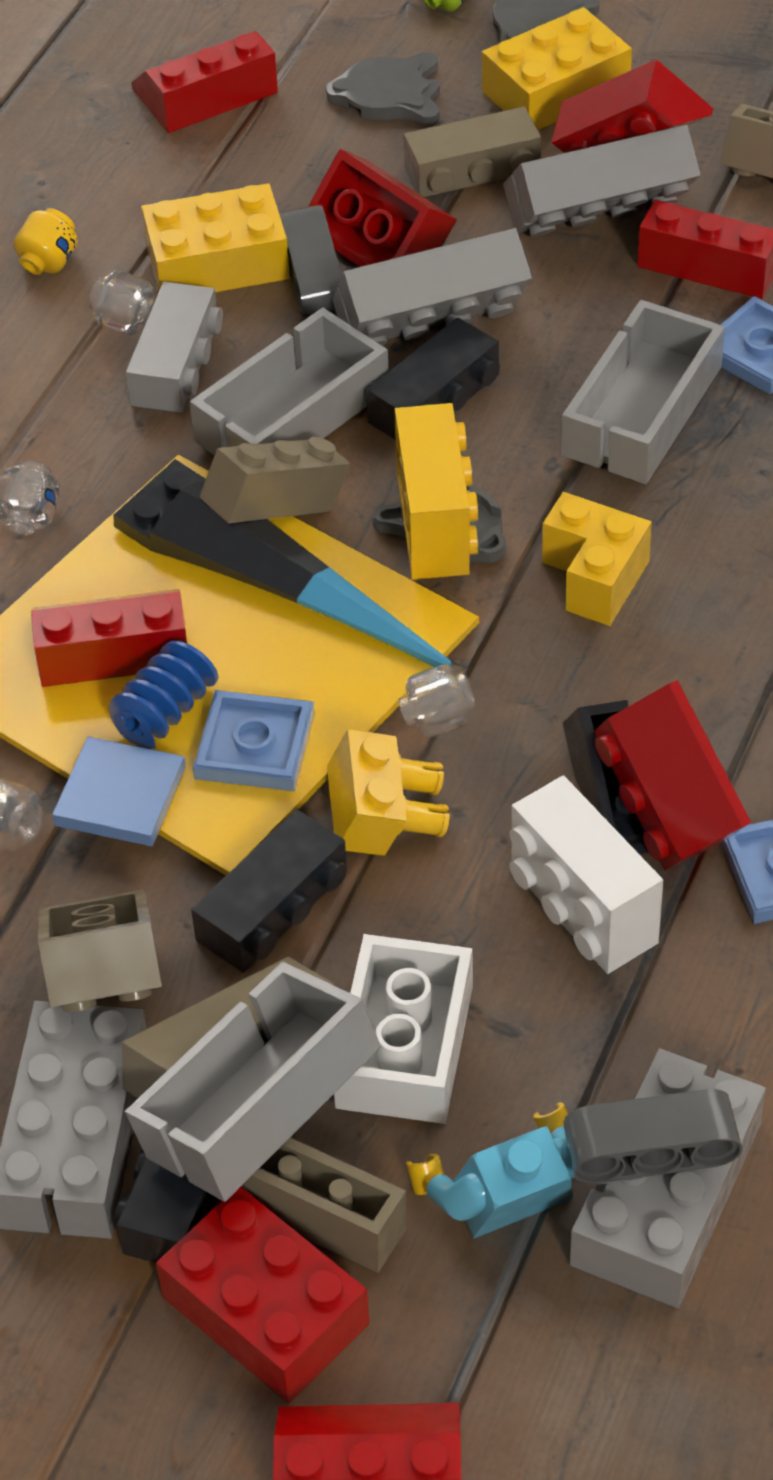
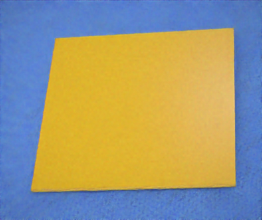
[0,455,479,876]

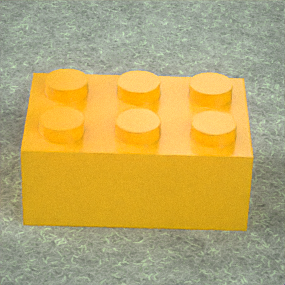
[482,7,632,130]
[141,183,290,292]
[395,403,478,580]

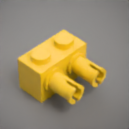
[327,729,450,856]

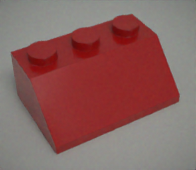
[131,31,278,133]
[551,59,713,153]
[308,148,457,267]
[638,200,773,299]
[31,589,187,687]
[594,680,752,871]
[273,1403,462,1480]

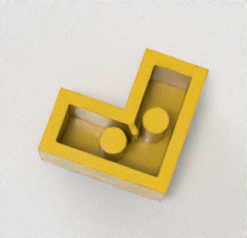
[542,492,652,626]

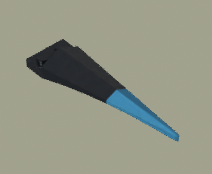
[113,459,452,672]

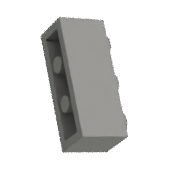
[126,281,223,413]

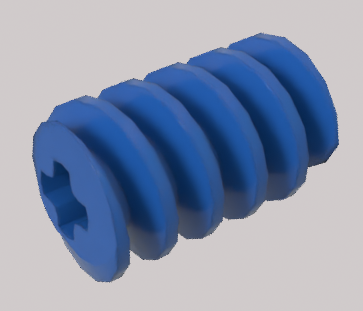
[109,641,219,749]

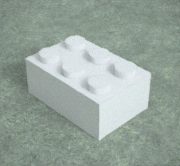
[509,775,663,974]
[334,934,473,1124]

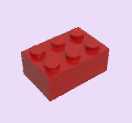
[156,1187,370,1404]

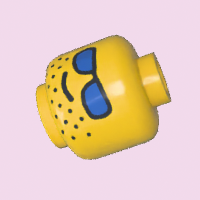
[13,208,78,275]

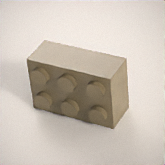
[38,889,162,1012]

